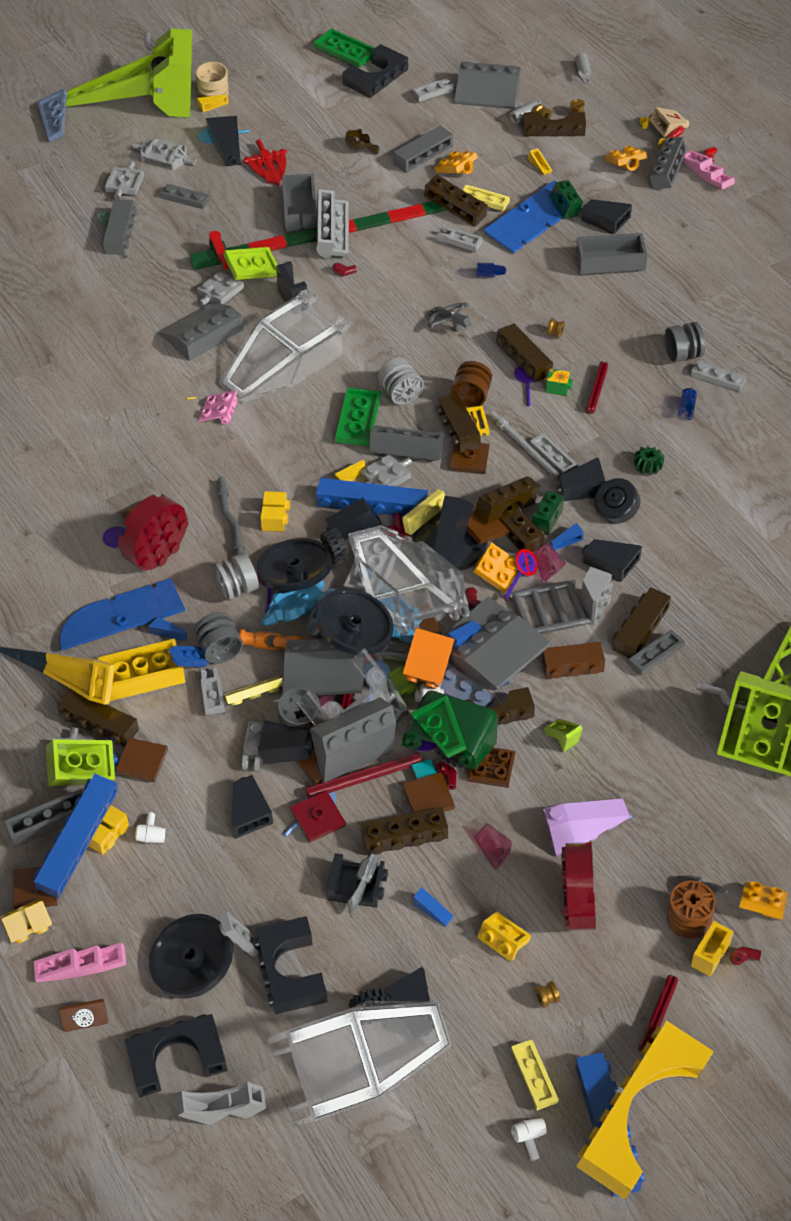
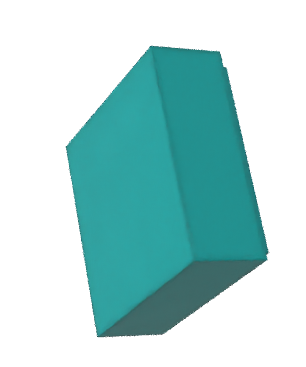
[412,759,437,779]

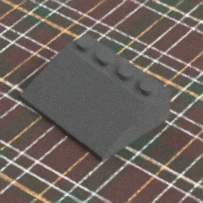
[454,61,521,109]
[159,302,244,361]
[451,610,551,690]
[283,639,367,695]
[310,697,396,783]

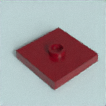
[290,790,346,843]

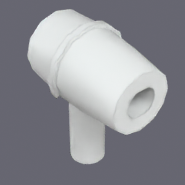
[135,812,166,843]
[511,1118,547,1161]

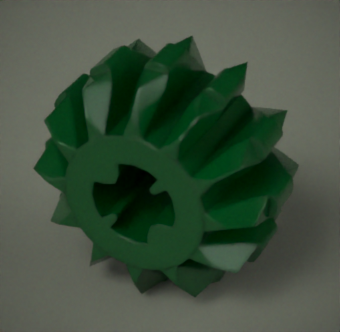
[633,445,664,475]

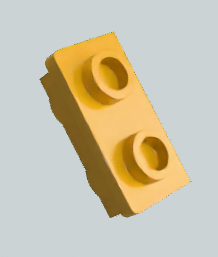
[477,912,532,961]

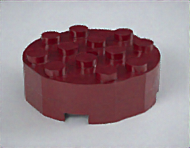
[118,494,189,571]
[561,842,596,931]

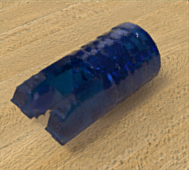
[477,262,507,278]
[678,388,697,420]

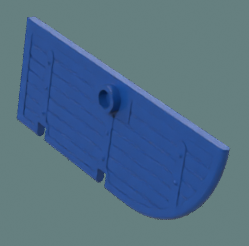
[483,180,563,253]
[59,578,185,651]

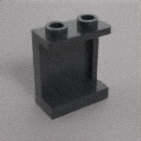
[276,261,309,315]
[326,853,388,908]

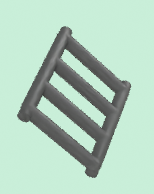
[509,580,591,634]

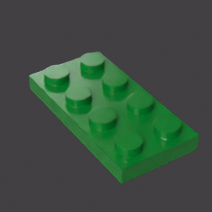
[313,28,375,68]
[335,388,382,446]

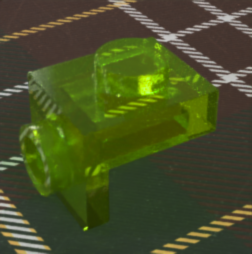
[388,663,418,695]

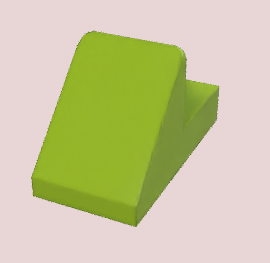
[543,718,583,752]

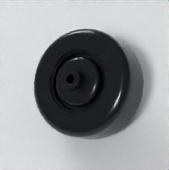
[594,478,641,524]

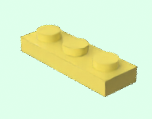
[463,185,510,211]
[402,489,445,535]
[223,676,283,706]
[511,1040,558,1110]

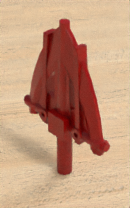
[243,139,288,186]

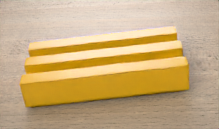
[466,406,489,436]

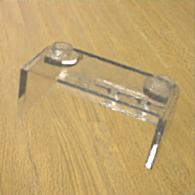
[296,648,390,726]

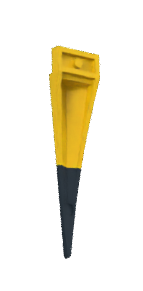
[0,647,115,705]

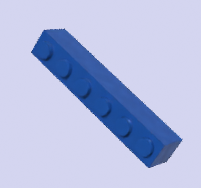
[316,478,428,516]
[33,773,118,899]
[575,1052,645,1197]

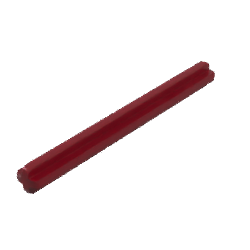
[306,753,422,798]

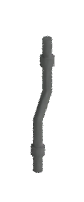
[218,477,245,555]

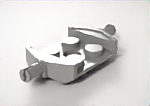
[132,137,196,170]

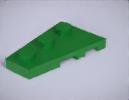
[410,696,467,758]

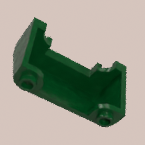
[402,690,498,770]

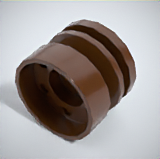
[451,361,493,408]

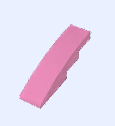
[682,150,735,189]
[34,942,126,982]

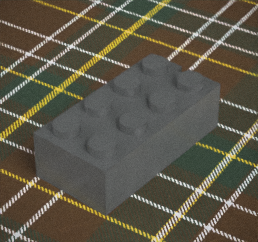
[282,173,317,232]
[576,233,647,274]

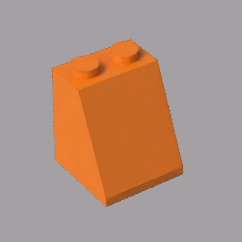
[402,628,454,689]

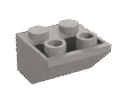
[581,567,613,625]

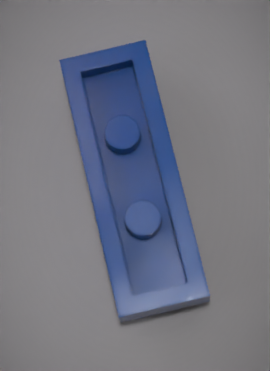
[169,646,210,667]

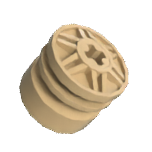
[196,62,229,98]

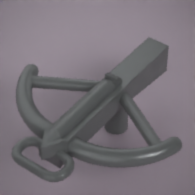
[428,303,471,331]

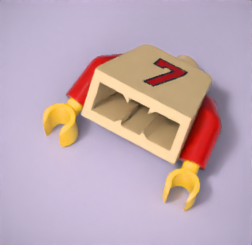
[640,107,689,147]

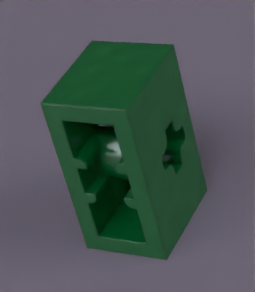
[550,180,583,219]
[532,490,564,536]

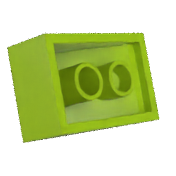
[46,739,115,786]

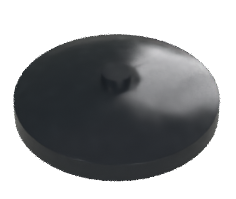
[413,512,488,572]
[257,538,332,592]
[316,588,394,656]
[149,914,234,999]

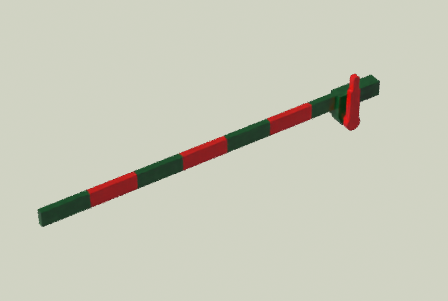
[190,201,447,271]

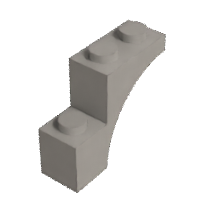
[175,1082,266,1125]

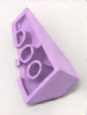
[543,799,630,857]

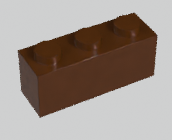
[542,642,605,679]

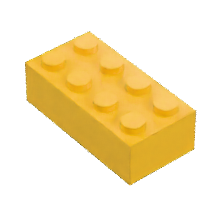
[98,639,186,701]

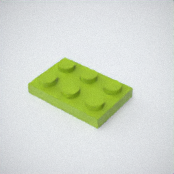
[223,247,277,280]

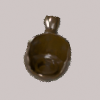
[345,129,380,154]

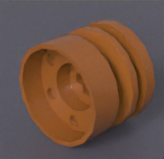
[667,880,716,939]

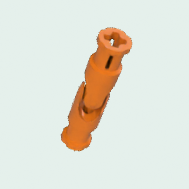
[240,629,318,651]

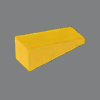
[197,94,228,112]
[527,148,552,176]
[335,460,365,481]

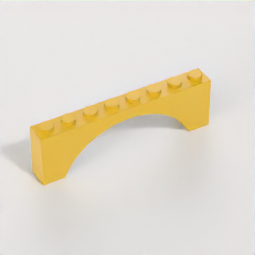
[576,1020,714,1200]

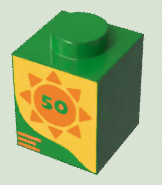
[546,368,573,396]

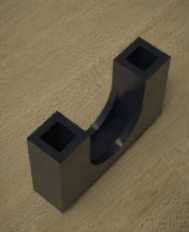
[342,44,409,98]
[253,916,328,1015]
[124,1014,228,1098]

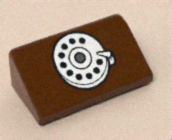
[59,999,108,1032]

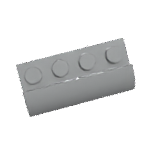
[316,189,349,259]

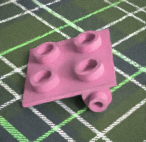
[198,390,238,425]

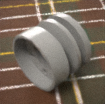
[378,358,424,405]
[213,552,259,601]

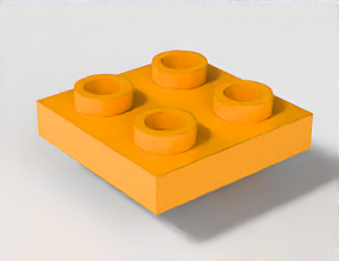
[604,146,647,171]
[434,151,478,174]
[473,542,518,593]
[739,881,788,920]

